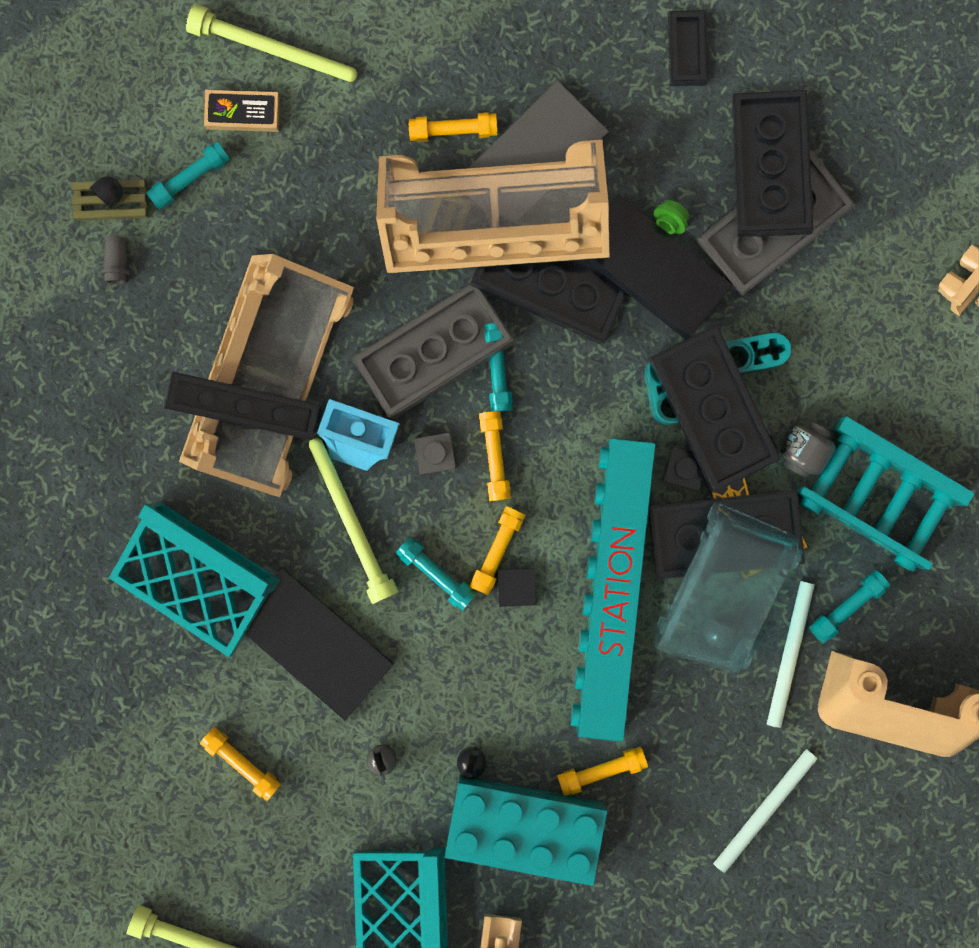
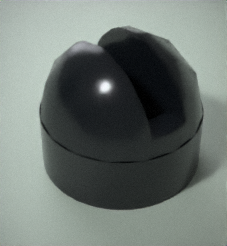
[90,176,123,209]
[457,747,486,778]

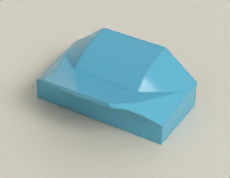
[317,399,400,471]

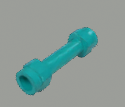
[146,141,231,210]
[484,323,513,412]
[396,537,476,611]
[808,570,890,644]

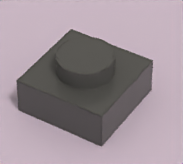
[414,433,456,475]

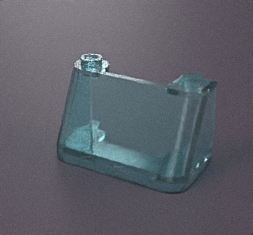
[653,501,803,673]

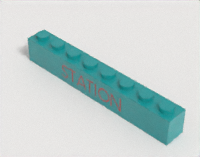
[570,439,655,742]

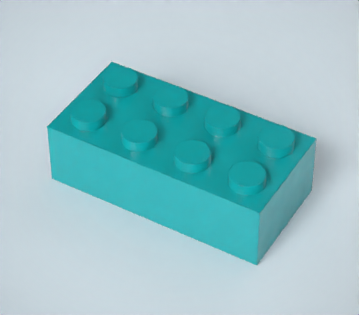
[444,775,607,886]

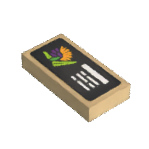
[204,90,280,132]

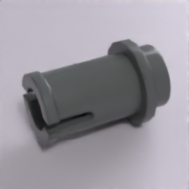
[100,236,130,285]

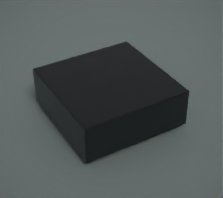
[498,568,536,607]

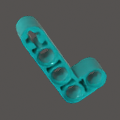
[645,333,791,426]

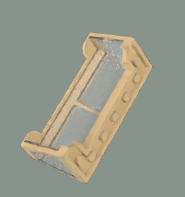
[376,140,609,273]
[179,254,354,497]

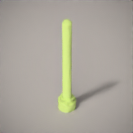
[186,3,358,82]
[309,437,399,604]
[127,905,237,948]

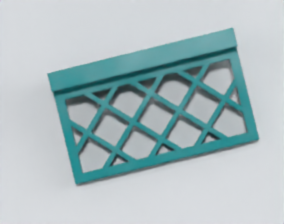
[109,502,280,657]
[353,848,448,948]

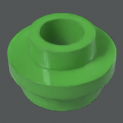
[653,200,689,234]

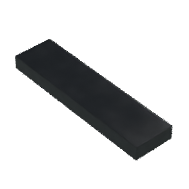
[164,371,320,440]

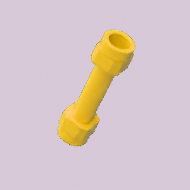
[409,112,497,142]
[479,411,511,501]
[469,506,526,595]
[200,726,281,801]
[557,746,648,797]

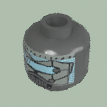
[780,421,836,479]

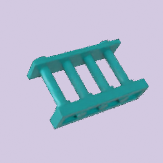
[795,416,975,572]

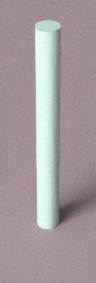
[767,581,815,728]
[713,749,818,873]

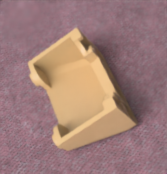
[818,651,979,757]

